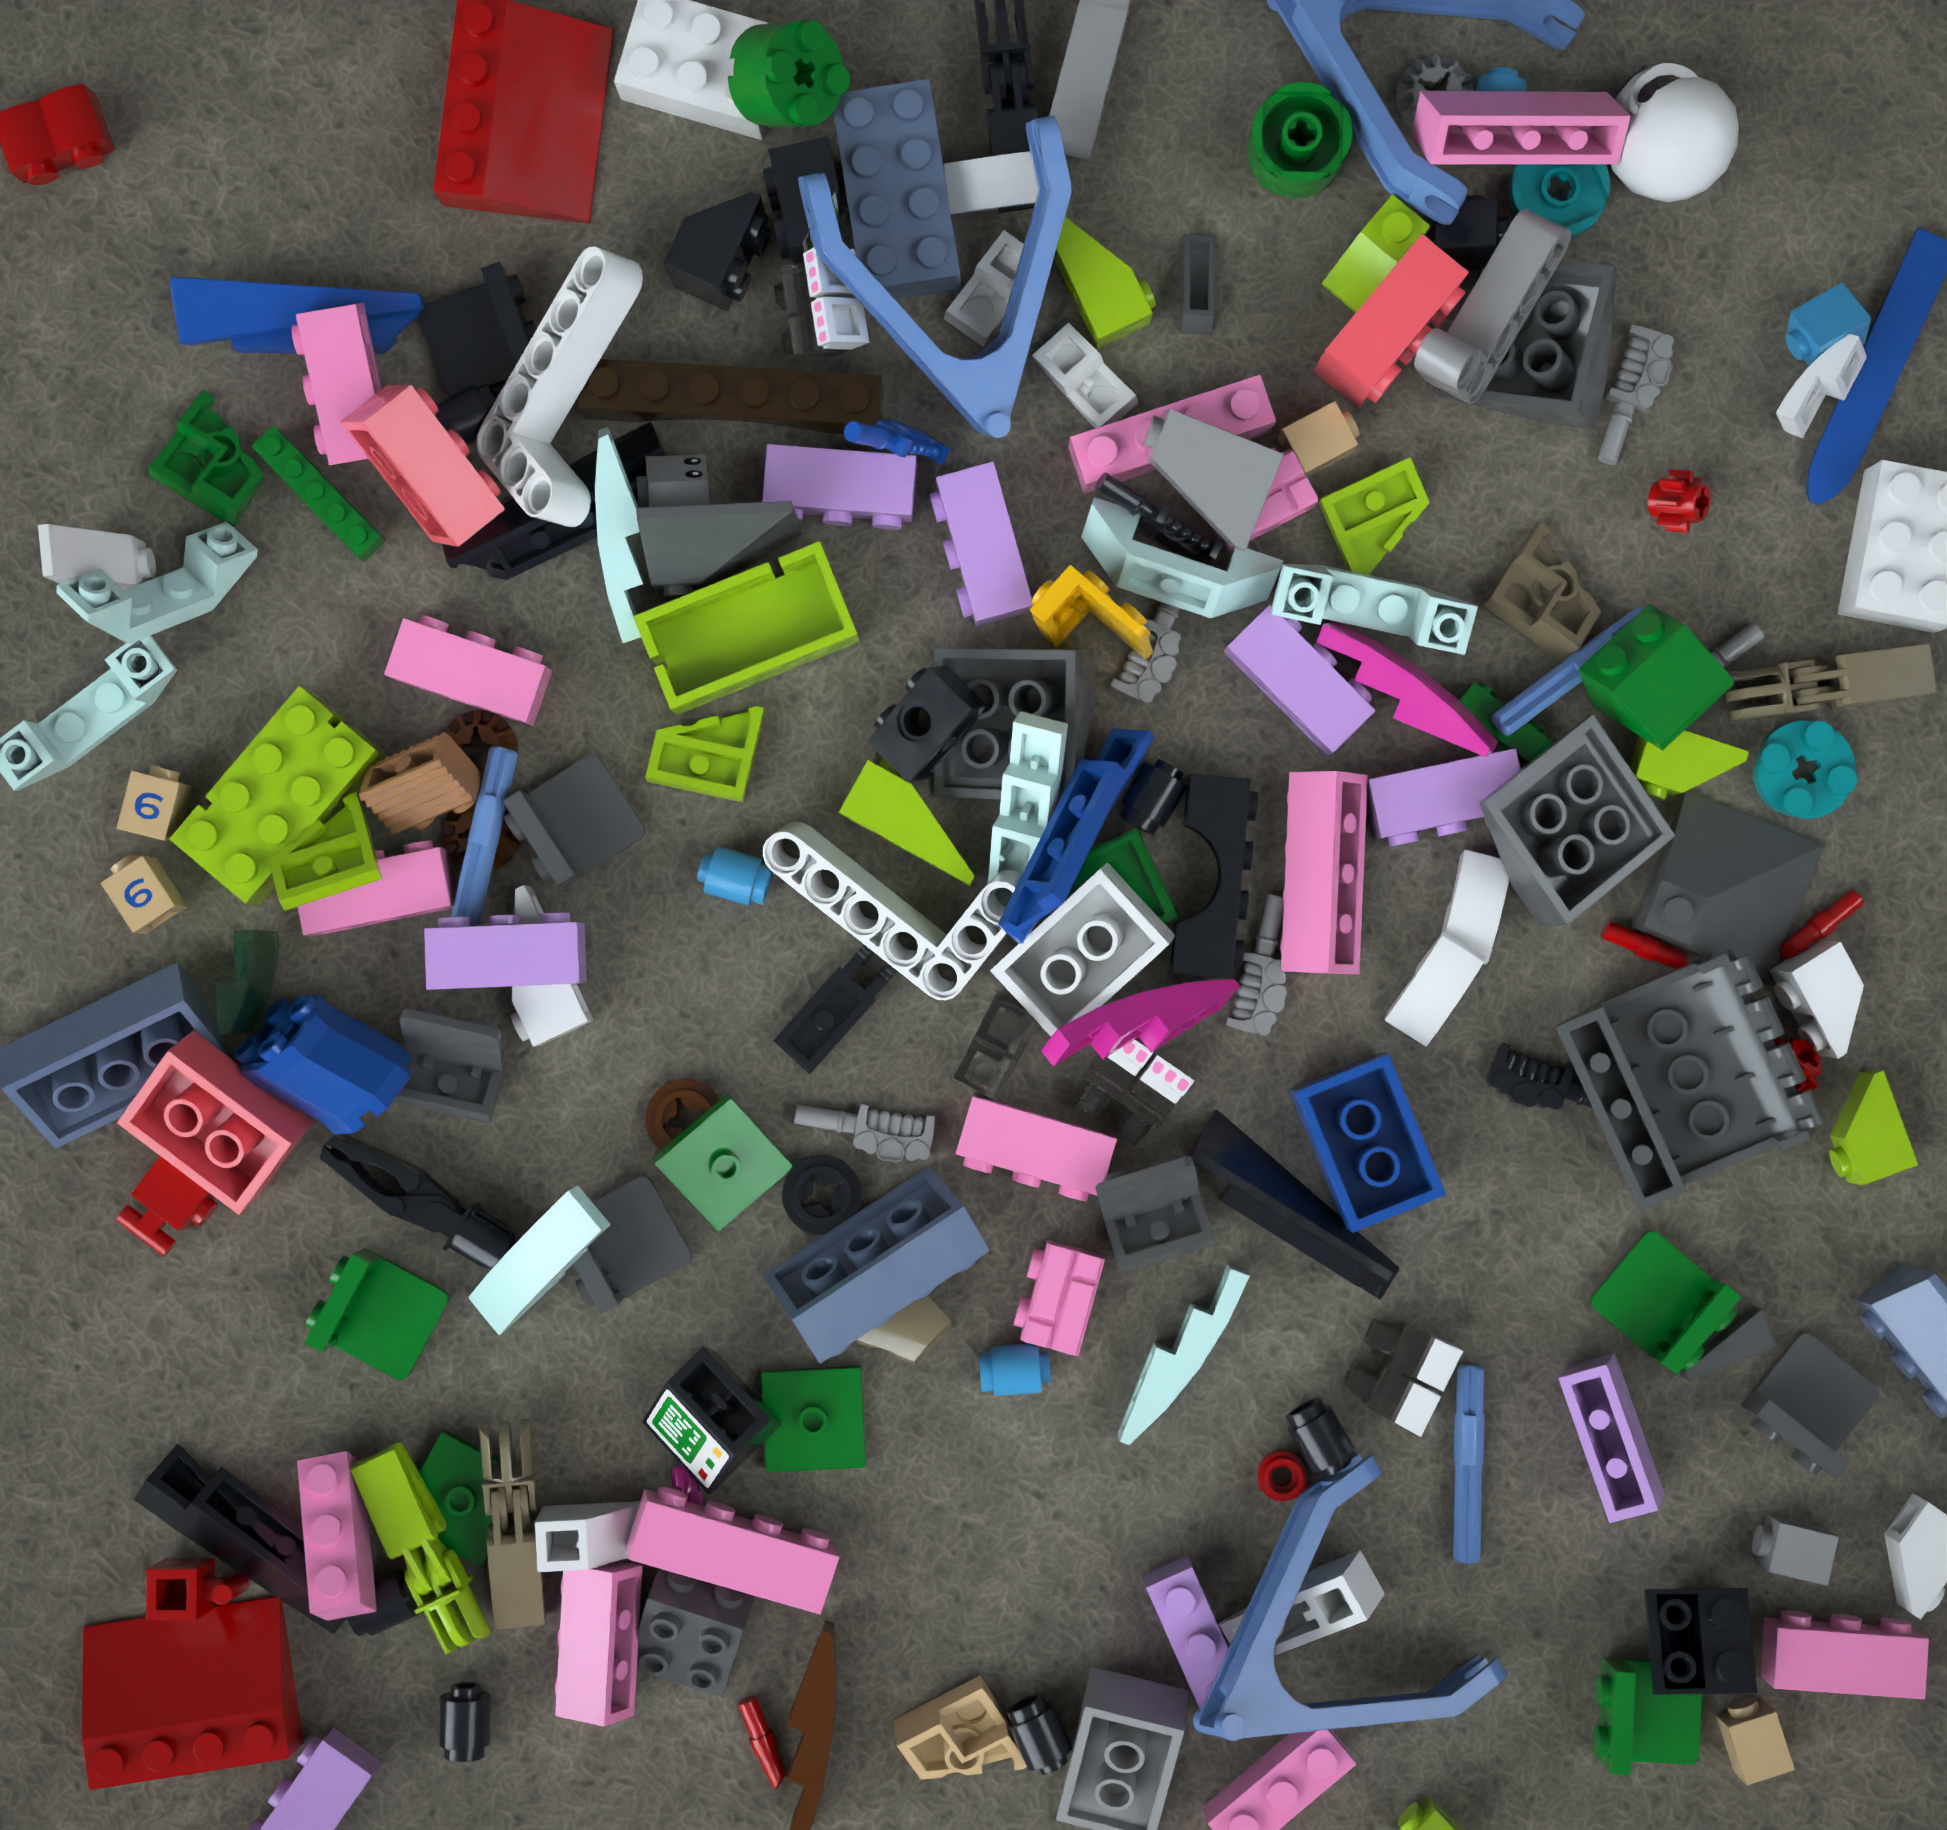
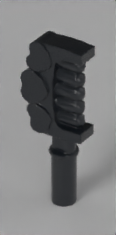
[1095,472,1224,563]
[1486,1043,1592,1110]

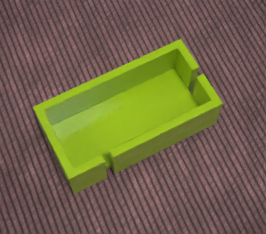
[633,541,860,715]
[169,686,388,905]

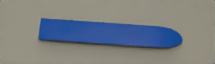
[1806,228,1947,505]

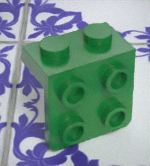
[1590,1230,1742,1375]
[304,1248,449,1380]
[1592,1657,1703,1775]

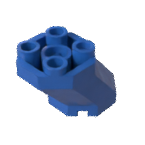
[234,993,412,1134]

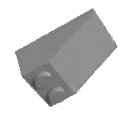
[1056,1667,1189,1830]

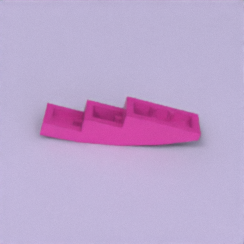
[1316,621,1498,757]
[1041,979,1240,1067]

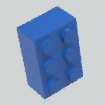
[1288,1052,1446,1233]

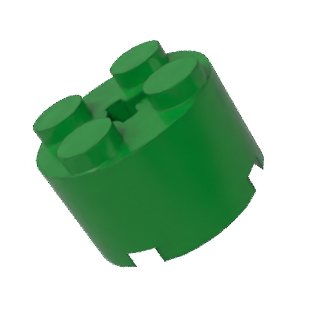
[728,20,850,128]
[1247,82,1353,198]

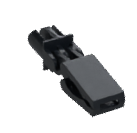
[974,0,1038,213]
[320,1134,516,1268]

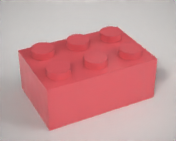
[1313,234,1469,409]
[340,385,505,547]
[117,1030,314,1215]

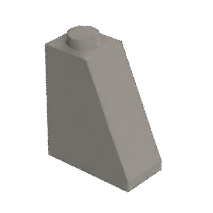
[1143,409,1284,550]

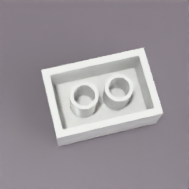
[614,0,767,140]
[1838,460,1947,633]
[990,862,1175,1037]

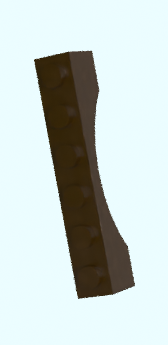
[578,359,883,434]

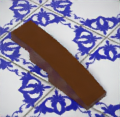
[787,1620,838,1830]

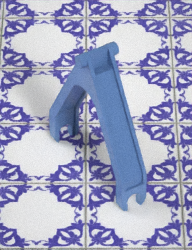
[1267,0,1585,225]
[798,115,1072,438]
[1193,1454,1507,1741]

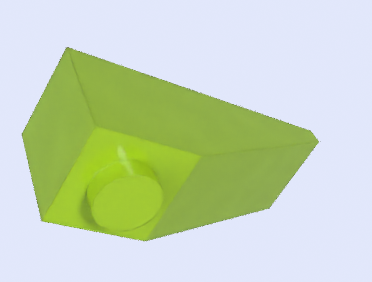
[1054,217,1156,349]
[839,758,975,886]

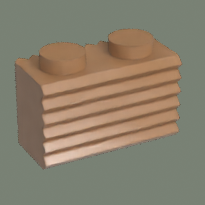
[359,732,483,834]

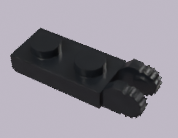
[773,945,898,1074]

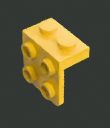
[1029,565,1153,660]

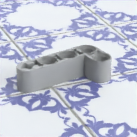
[1049,0,1131,161]
[1414,208,1571,404]

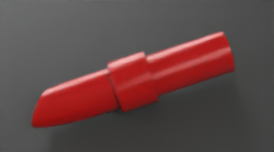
[1779,889,1864,958]
[1601,920,1688,969]
[738,1695,786,1790]

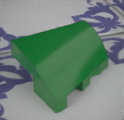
[149,390,263,528]

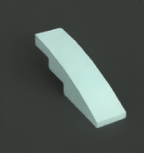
[595,427,643,643]
[988,711,1068,906]
[468,1186,611,1335]
[1118,1264,1250,1445]

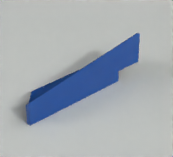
[170,277,426,354]
[997,728,1154,944]

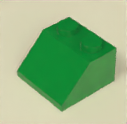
[1578,604,1734,751]

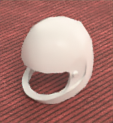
[1611,63,1739,202]

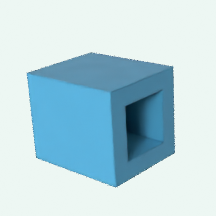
[1785,282,1871,366]

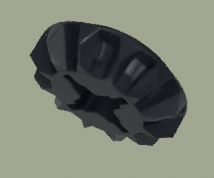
[782,1154,862,1235]

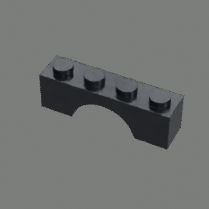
[1169,773,1258,979]

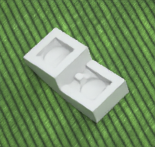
[943,151,1039,215]
[944,230,1024,347]
[1032,323,1138,429]
[1776,334,1867,438]
[1442,850,1509,965]
[1385,931,1485,1047]

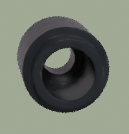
[435,383,497,445]
[1119,759,1187,836]
[1286,1397,1355,1476]
[346,1569,419,1636]
[439,1682,491,1762]
[1007,1693,1073,1775]

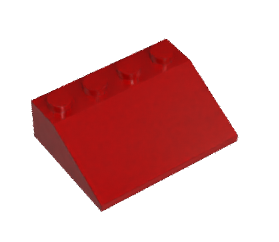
[433,0,614,224]
[82,1596,303,1790]

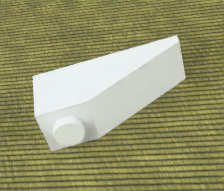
[38,524,156,590]
[511,885,594,1047]
[1219,1550,1385,1656]

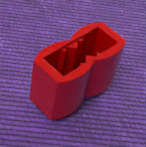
[0,84,115,185]

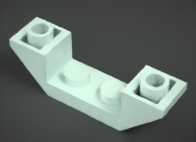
[1081,497,1283,619]
[57,521,258,644]
[1271,564,1478,655]
[0,635,177,791]

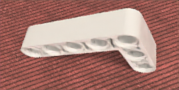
[476,246,643,527]
[763,821,1022,1000]

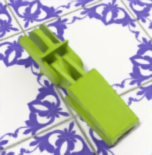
[350,1442,491,1655]

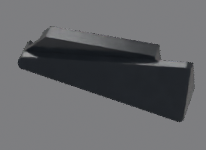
[442,421,667,580]
[1187,1110,1399,1300]
[134,1444,347,1633]

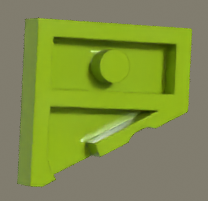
[1318,457,1430,575]
[645,706,765,803]
[269,791,382,911]

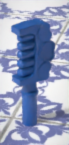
[844,419,951,465]

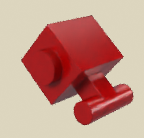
[116,1156,218,1257]
[146,1558,249,1620]

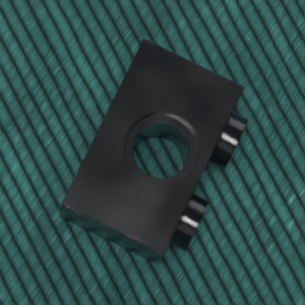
[867,666,989,782]

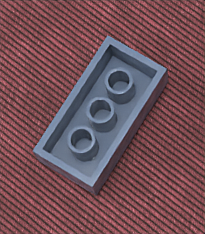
[833,79,961,299]

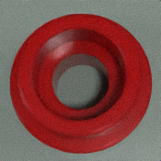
[1257,1450,1307,1501]

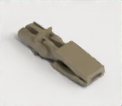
[1725,644,1937,722]
[479,1419,546,1630]

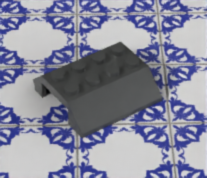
[1555,949,1825,1211]

